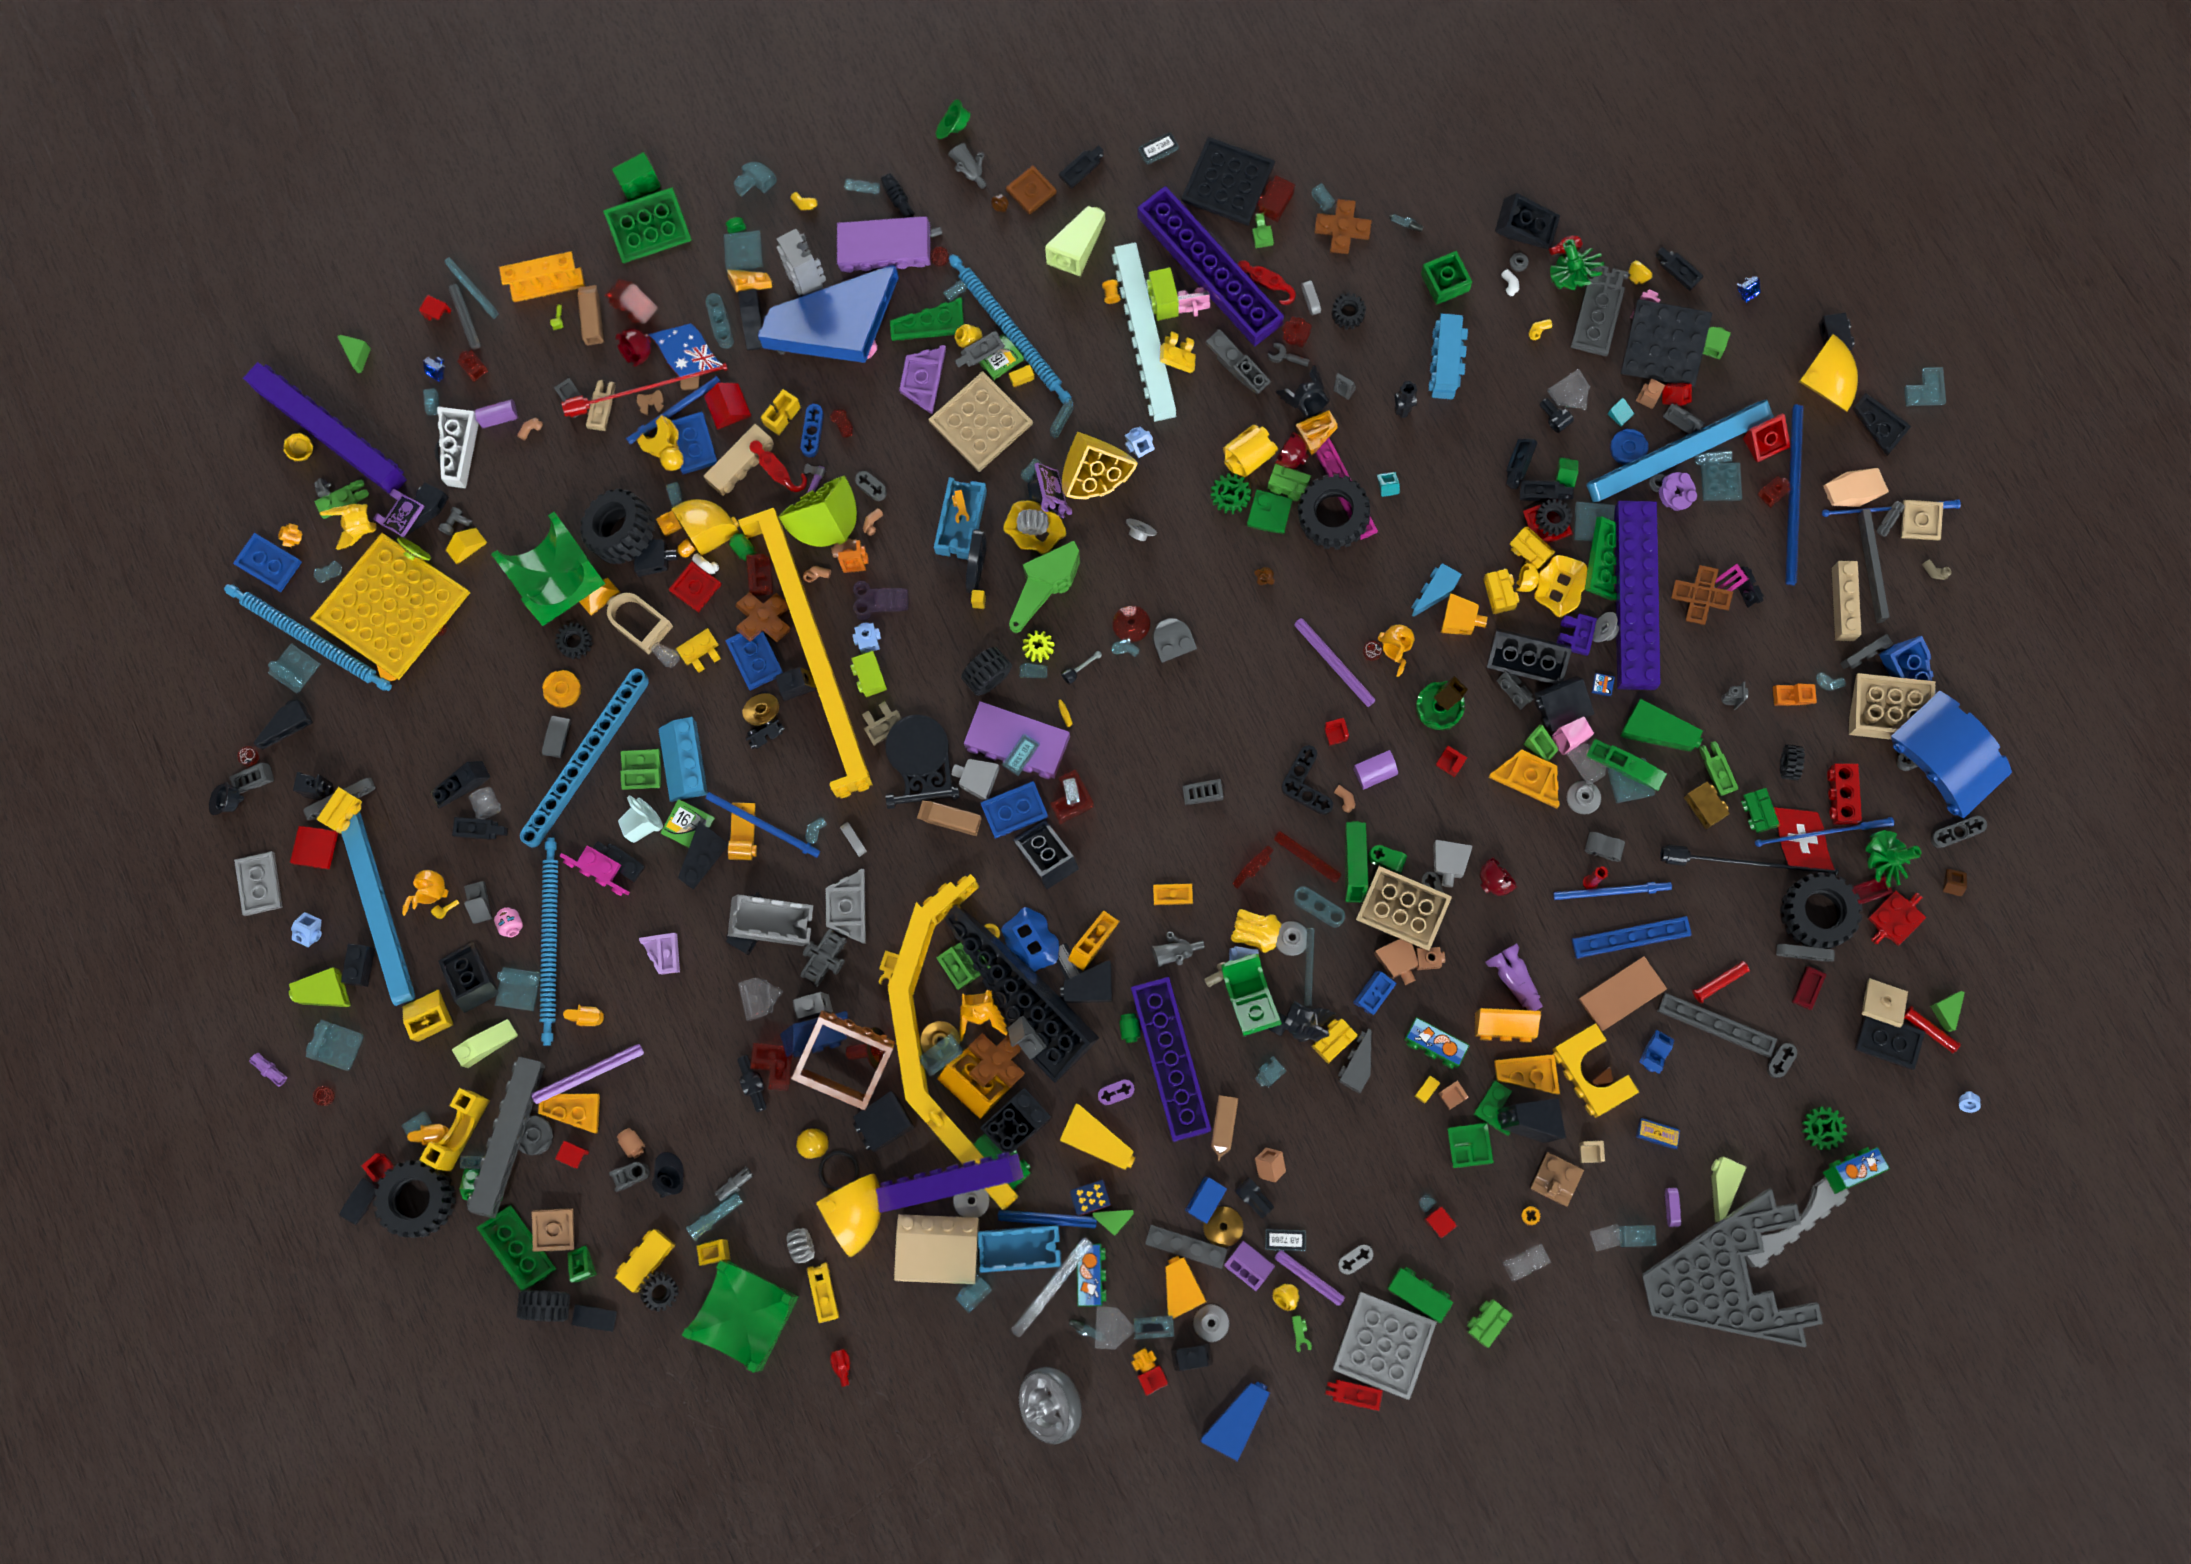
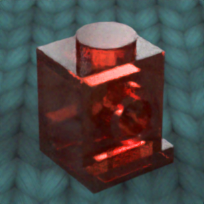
[457,350,488,382]
[1758,476,1791,508]

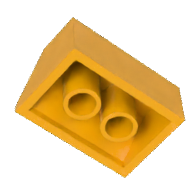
[1475,1008,1541,1042]
[937,1048,1010,1119]

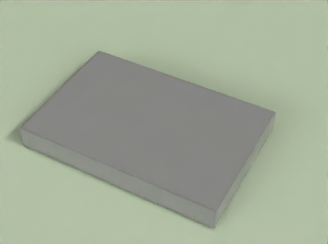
[234,851,283,916]

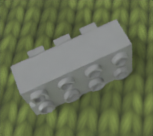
[777,229,826,296]
[728,895,813,946]

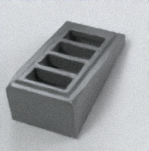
[1333,373,1356,400]
[230,763,274,793]
[1182,779,1223,805]

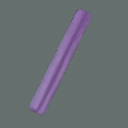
[1275,1250,1344,1305]

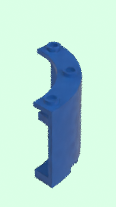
[1891,691,2012,819]

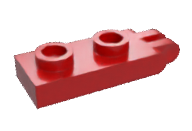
[1325,1380,1383,1411]

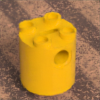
[1223,425,1278,477]

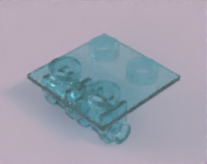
[268,643,321,694]
[495,967,541,1011]

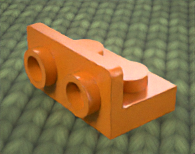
[838,540,868,573]

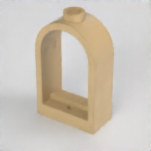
[607,593,673,655]

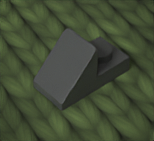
[464,881,493,924]
[1008,1016,1047,1060]

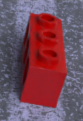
[1827,764,1862,825]

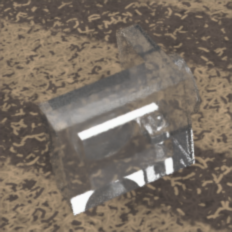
[1590,1224,1624,1252]

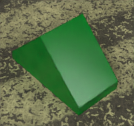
[1555,457,1579,487]
[568,1246,597,1282]

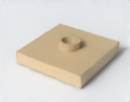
[1900,500,1943,541]
[1862,979,1908,1027]

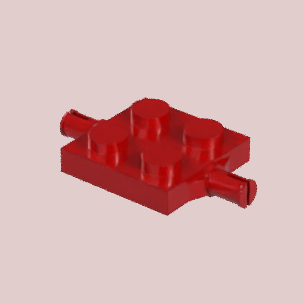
[1868,891,1927,946]

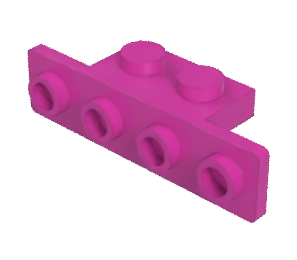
[560,845,630,896]

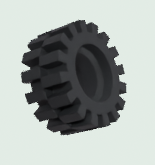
[1332,293,1366,330]
[1535,499,1572,536]
[555,623,593,659]
[1779,744,1805,780]
[639,1271,678,1312]

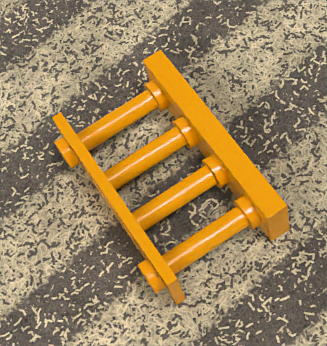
[499,251,585,302]

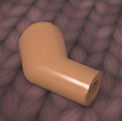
[517,418,543,440]
[863,508,883,536]
[803,566,831,582]
[1334,785,1356,813]

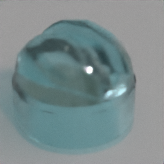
[1419,1195,1437,1213]

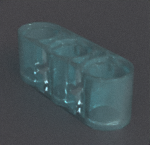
[706,293,734,349]
[1293,887,1345,927]

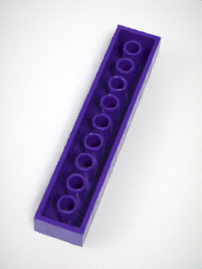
[1137,186,1284,347]
[243,362,407,494]
[1614,501,1660,690]

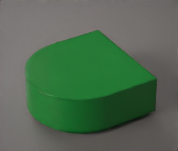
[726,217,746,235]

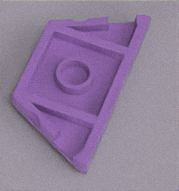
[899,345,946,414]

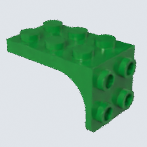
[1221,954,1281,1036]

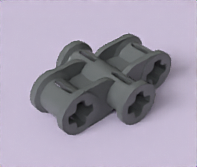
[800,929,847,987]

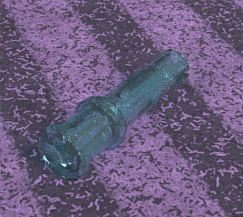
[685,1193,743,1241]

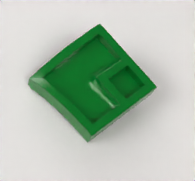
[1246,490,1293,534]
[1448,1123,1493,1168]

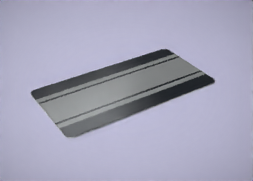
[1057,943,1082,980]

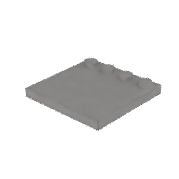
[1332,1292,1437,1400]

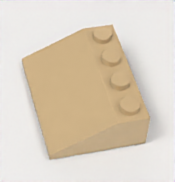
[1849,673,1936,740]
[1356,866,1452,951]
[894,1215,980,1284]

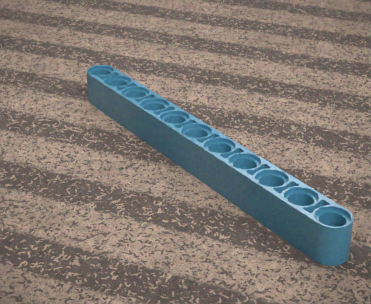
[1586,400,1774,502]
[520,669,649,847]
[341,811,415,1006]

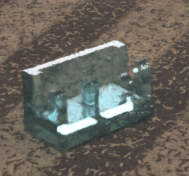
[919,1034,964,1077]

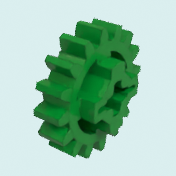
[1210,473,1251,514]
[1801,1106,1847,1151]

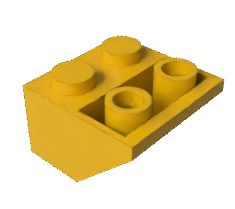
[402,990,454,1042]

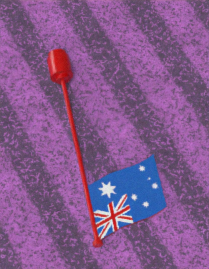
[561,324,728,417]

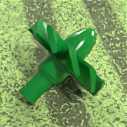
[1550,240,1605,290]
[1866,830,1921,887]

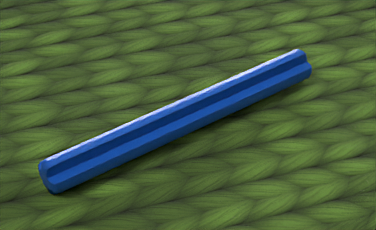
[998,1210,1097,1228]

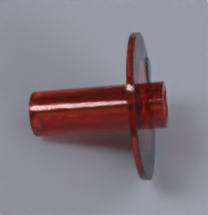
[846,1027,889,1070]

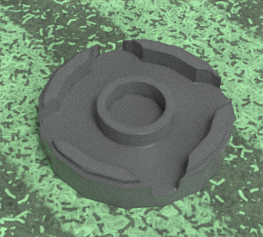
[518,1116,554,1155]

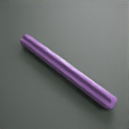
[1295,618,1375,707]
[531,1044,644,1104]

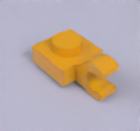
[952,490,969,523]

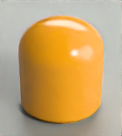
[677,538,697,558]

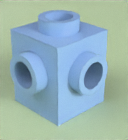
[1124,427,1154,458]
[853,622,881,654]
[291,912,322,947]

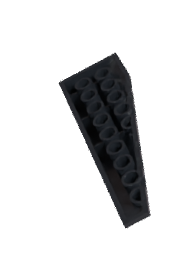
[944,904,1099,1083]

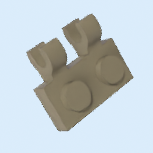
[862,701,902,746]

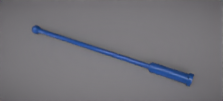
[1822,499,1961,517]
[1755,817,1894,847]

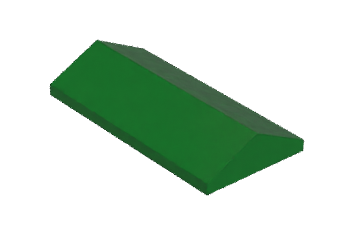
[477,1205,556,1291]

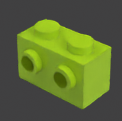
[850,651,887,697]

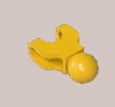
[637,415,684,471]

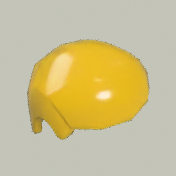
[283,433,313,461]
[1516,563,1539,592]
[796,1129,829,1159]

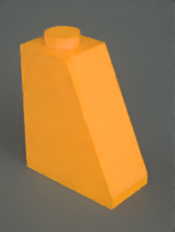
[1166,1256,1206,1320]

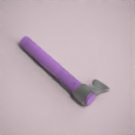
[804,463,826,493]

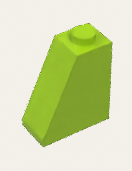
[289,967,351,1007]

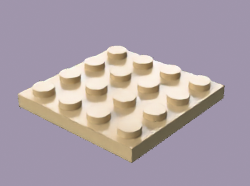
[928,371,1033,472]

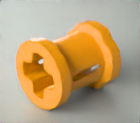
[1102,280,1121,304]

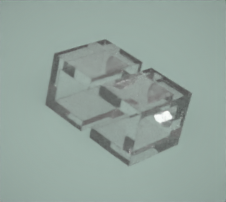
[1502,1244,1551,1281]

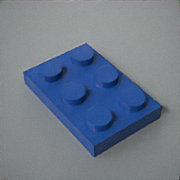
[672,412,718,474]
[233,533,302,593]
[725,631,783,691]
[981,781,1048,839]

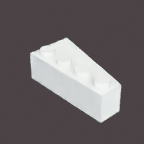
[437,407,479,488]

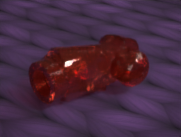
[830,409,853,438]

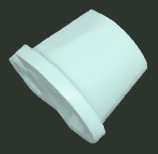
[618,795,663,843]

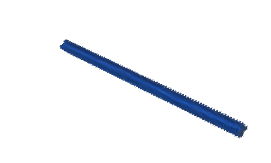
[1785,404,1804,585]

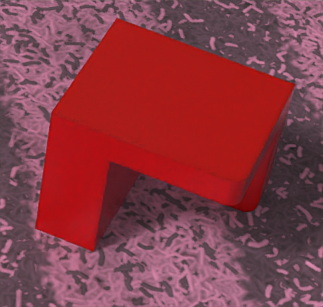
[419,295,452,321]
[1662,383,1692,406]
[1324,718,1349,746]
[1436,746,1467,777]
[555,1141,589,1168]
[361,1153,394,1182]
[1424,1207,1457,1238]
[1138,1365,1168,1396]

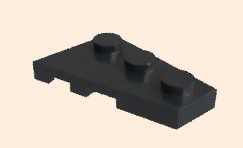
[1853,393,1911,456]
[678,821,729,890]

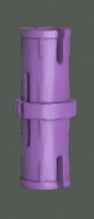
[249,1053,287,1087]

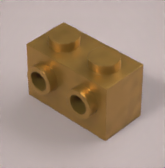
[1684,782,1730,829]

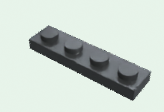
[1145,1225,1228,1269]

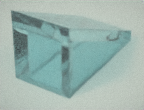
[1019,663,1047,678]
[1063,778,1080,804]

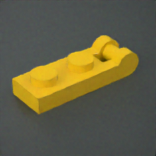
[807,1262,839,1323]

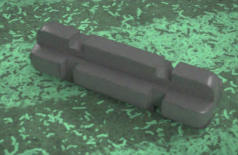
[1877,501,1905,536]

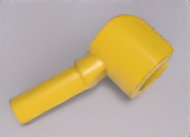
[431,900,459,919]

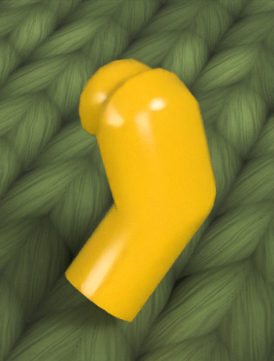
[790,192,817,210]

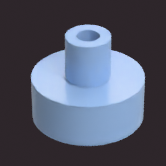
[1959,1091,1981,1113]

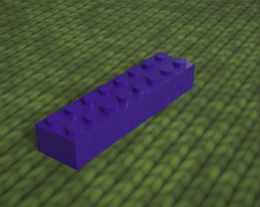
[1131,977,1212,1142]

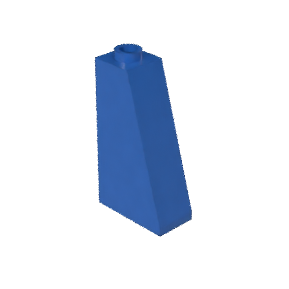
[1200,1381,1270,1461]

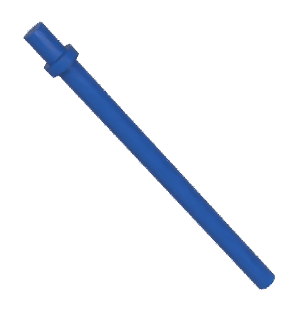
[705,792,821,858]

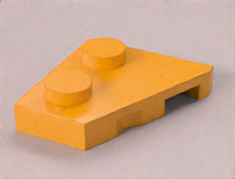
[727,270,772,292]
[1296,410,1338,455]

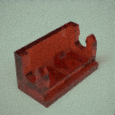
[746,554,773,596]

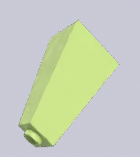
[1045,206,1105,276]

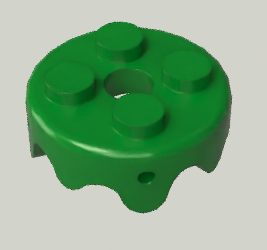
[1416,681,1465,730]

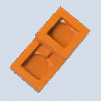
[1773,684,1817,706]

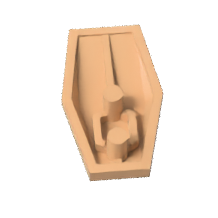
[1823,468,1889,507]

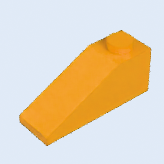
[1068,911,1120,971]

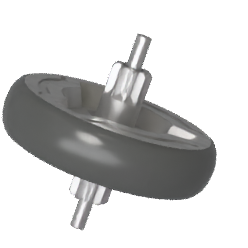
[1019,1367,1082,1444]

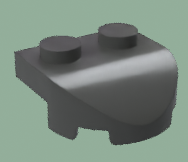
[1152,618,1197,663]

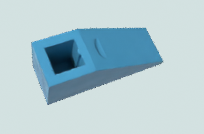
[1411,563,1462,617]

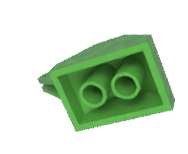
[1009,541,1080,633]

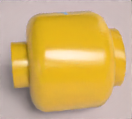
[955,324,982,348]

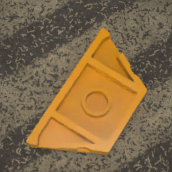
[1489,750,1559,809]

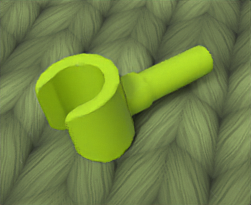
[550,305,563,330]

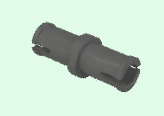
[715,1167,754,1202]

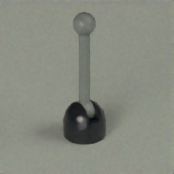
[1061,651,1102,685]

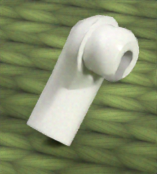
[1501,269,1519,296]
[692,554,719,574]

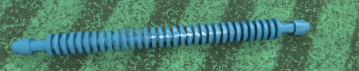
[949,254,1072,405]
[224,584,392,691]
[540,838,558,1046]

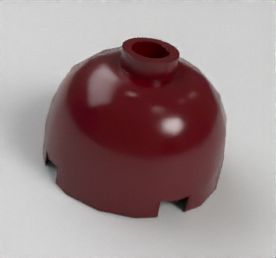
[615,328,651,367]
[1274,431,1309,469]
[1480,857,1518,896]

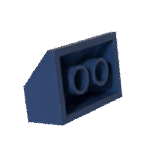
[780,1011,848,1058]

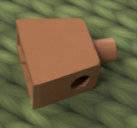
[1374,939,1418,985]

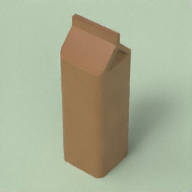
[578,285,604,345]
[917,800,982,836]
[1211,1095,1238,1162]

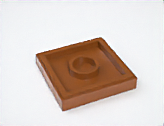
[1006,166,1057,215]

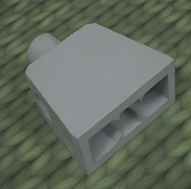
[951,759,1000,801]
[1433,840,1472,887]
[793,992,834,1023]

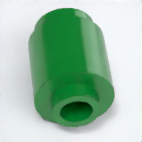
[729,533,756,561]
[1119,1014,1141,1043]

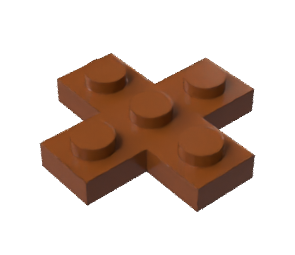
[1315,199,1371,254]
[1671,565,1733,625]
[736,592,791,642]
[968,1033,1025,1089]

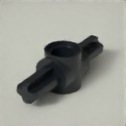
[737,1055,767,1112]

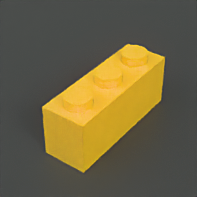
[615,1229,676,1293]

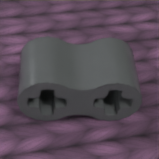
[1584,832,1625,862]

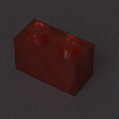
[1257,175,1295,222]

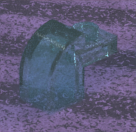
[733,162,777,197]
[955,1275,994,1313]

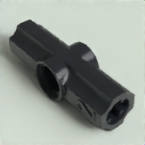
[1394,381,1417,418]

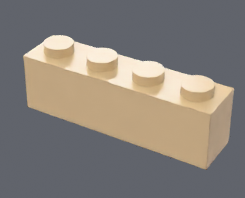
[704,424,774,496]
[1832,561,1861,641]

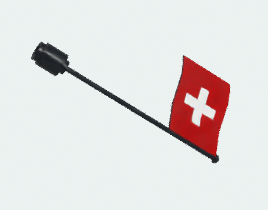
[1660,807,1839,876]

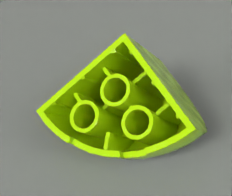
[779,476,857,547]

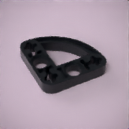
[966,529,987,594]

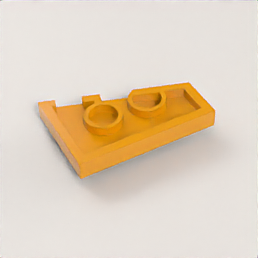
[1494,1055,1560,1095]
[538,1094,600,1134]

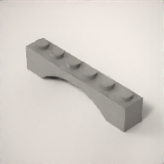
[1744,1177,1849,1268]

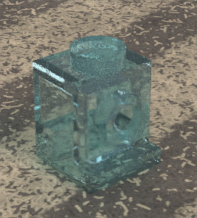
[1255,1056,1286,1088]

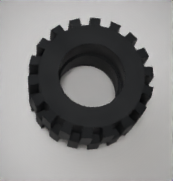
[961,647,1012,696]
[517,1290,570,1321]

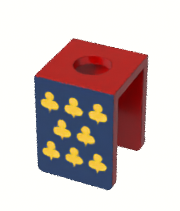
[1070,1180,1111,1216]

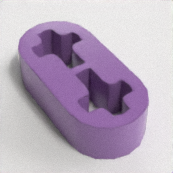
[1098,1080,1134,1105]
[1665,1188,1681,1227]

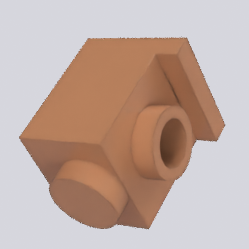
[1636,379,1665,409]
[1415,947,1445,970]

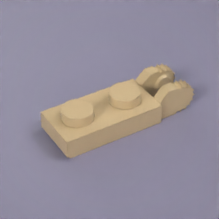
[586,380,615,431]

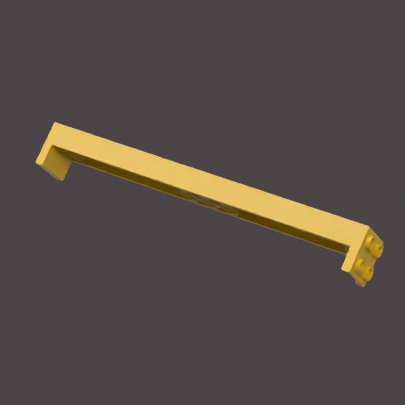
[738,508,873,798]

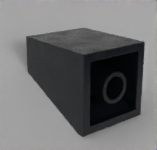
[853,1091,915,1152]
[1497,1098,1566,1143]

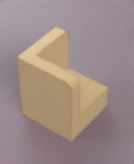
[1579,1141,1605,1163]

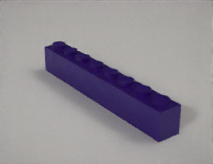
[876,1152,1024,1213]

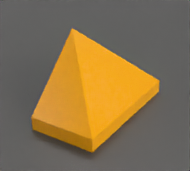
[579,578,620,616]

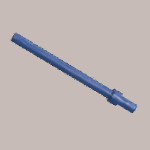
[626,376,721,445]
[1553,882,1672,900]

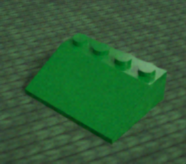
[603,187,692,263]

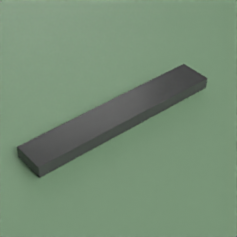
[1857,509,1889,623]
[1657,993,1777,1058]

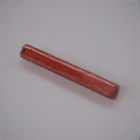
[1274,831,1341,883]

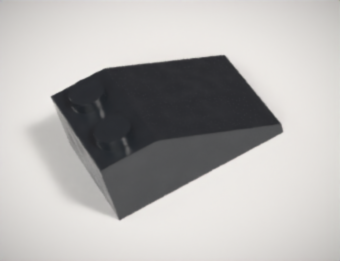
[1495,193,1560,249]
[1013,820,1079,890]
[438,942,499,1013]

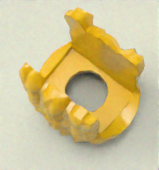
[1231,909,1282,953]

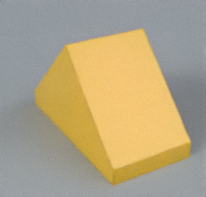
[446,528,487,565]
[697,1239,730,1266]

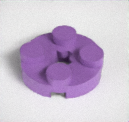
[1659,472,1697,511]

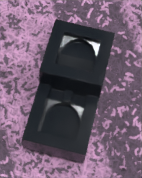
[339,1178,379,1225]
[571,1304,617,1332]

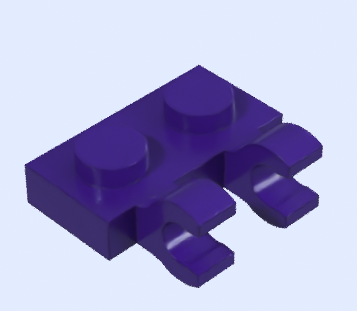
[1557,614,1597,656]

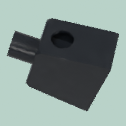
[634,539,678,577]
[775,667,817,701]
[1171,1344,1212,1371]

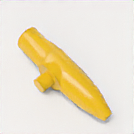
[1058,699,1073,727]

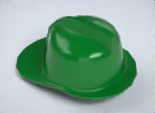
[936,99,971,139]

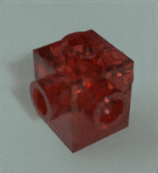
[1282,316,1312,348]

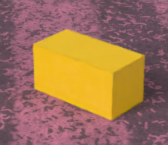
[1009,365,1035,387]
[971,590,986,609]
[1415,1076,1440,1104]

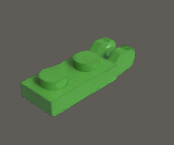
[314,480,369,519]
[1699,741,1738,797]

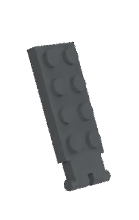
[1571,266,1629,357]

